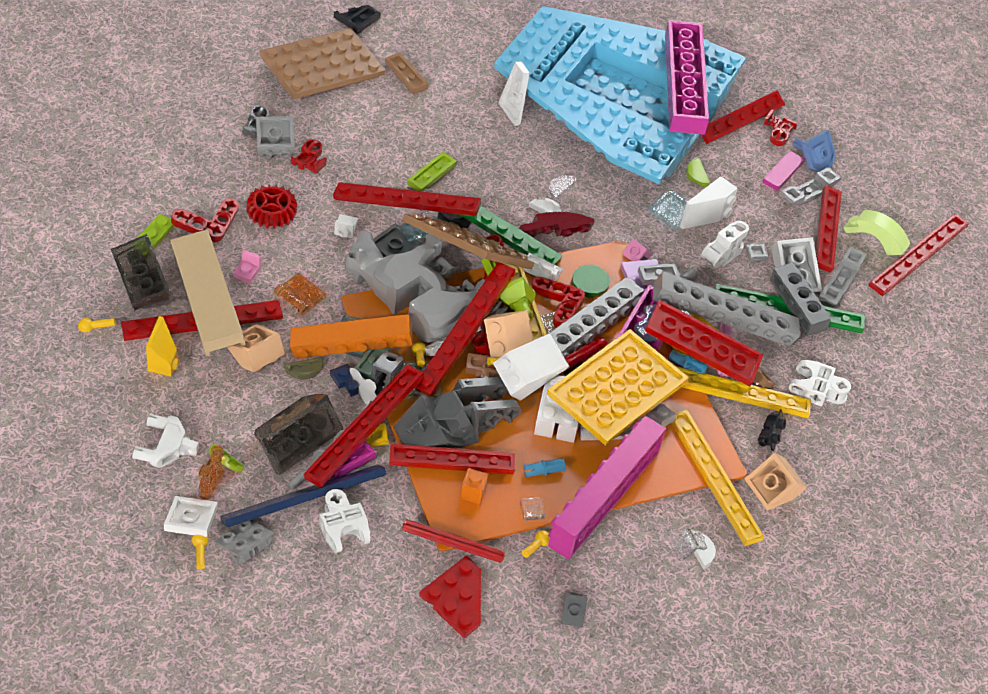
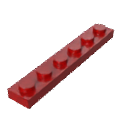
[701,90,785,144]
[816,185,842,273]
[389,444,515,475]

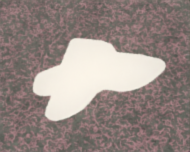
[350,368,377,406]

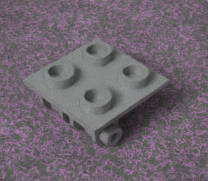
[215,520,274,565]

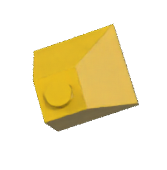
[146,316,180,376]

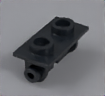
[758,409,786,451]

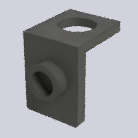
[561,591,588,627]

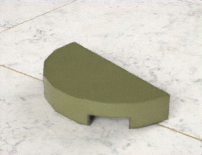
[283,357,323,380]

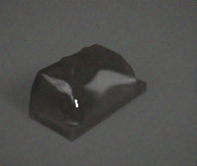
[111,234,175,310]
[254,394,344,475]

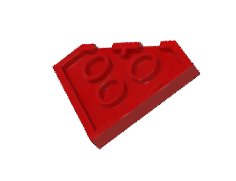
[419,555,481,639]

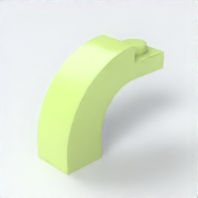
[843,210,910,255]

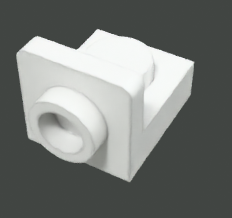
[334,214,358,238]

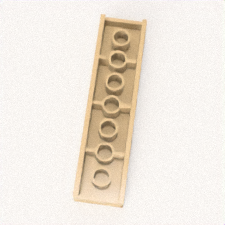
[170,229,245,357]

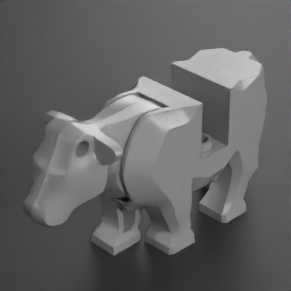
[345,231,485,342]

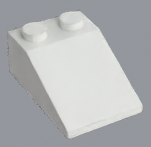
[680,177,738,229]
[771,237,822,293]
[493,334,569,401]

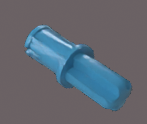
[669,350,707,374]
[523,459,566,478]

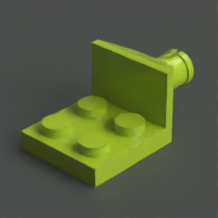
[481,258,536,318]

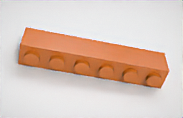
[290,314,413,359]

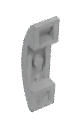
[780,167,841,205]
[819,246,867,307]

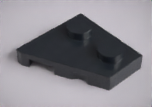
[333,5,381,34]

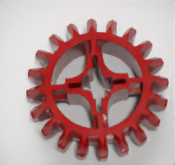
[246,184,297,229]

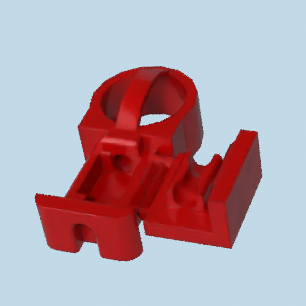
[763,110,797,146]
[291,139,327,174]

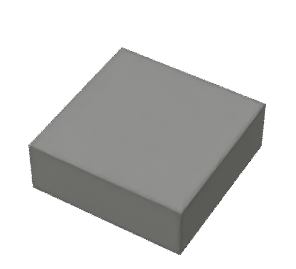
[745,244,768,262]

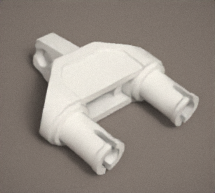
[132,413,199,468]

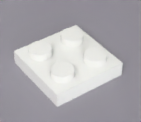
[164,496,218,537]

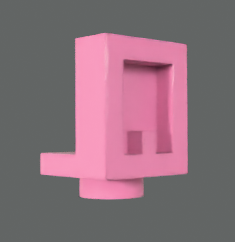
[622,239,653,261]
[233,250,261,284]

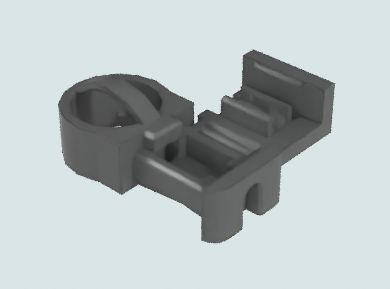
[242,105,269,139]

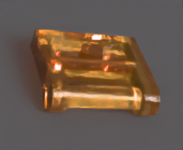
[274,273,326,315]
[198,446,224,500]

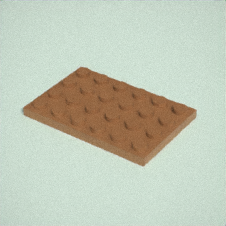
[259,28,386,99]
[402,213,535,270]

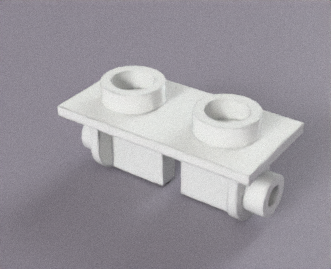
[523,253,563,281]

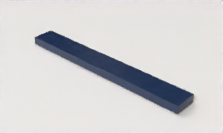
[220,464,386,527]

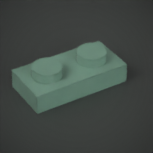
[355,348,391,379]

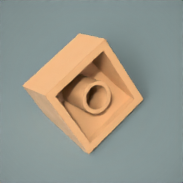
[484,310,534,357]
[227,324,285,372]
[745,453,807,510]

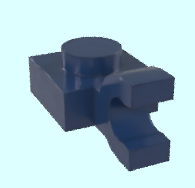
[330,363,359,397]

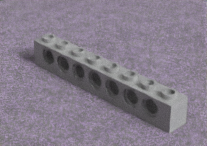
[653,271,800,346]
[549,277,644,357]

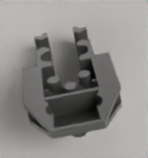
[394,377,521,449]

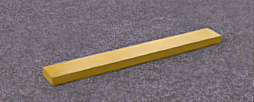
[675,366,811,418]
[671,410,764,547]

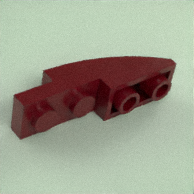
[519,212,595,238]

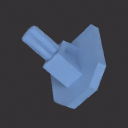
[793,130,836,173]

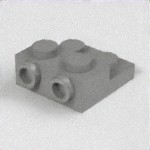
[256,117,294,158]

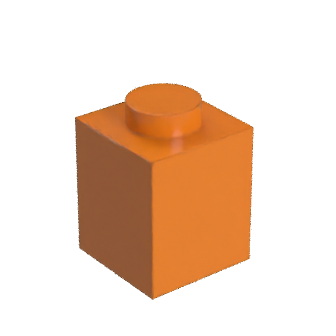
[460,468,488,505]

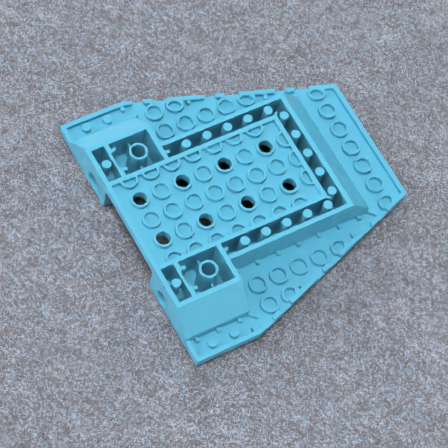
[494,6,746,184]

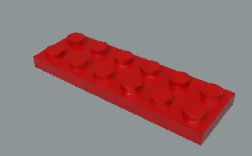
[644,300,764,387]

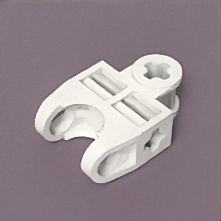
[701,221,749,268]
[789,360,851,406]
[319,489,370,553]

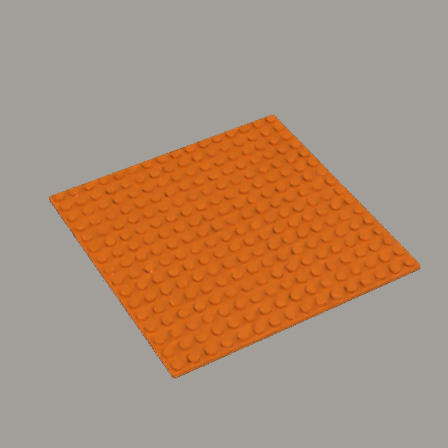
[341,240,747,552]

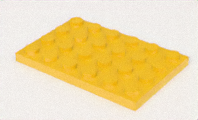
[546,329,689,446]

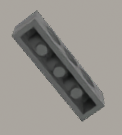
[770,263,831,336]

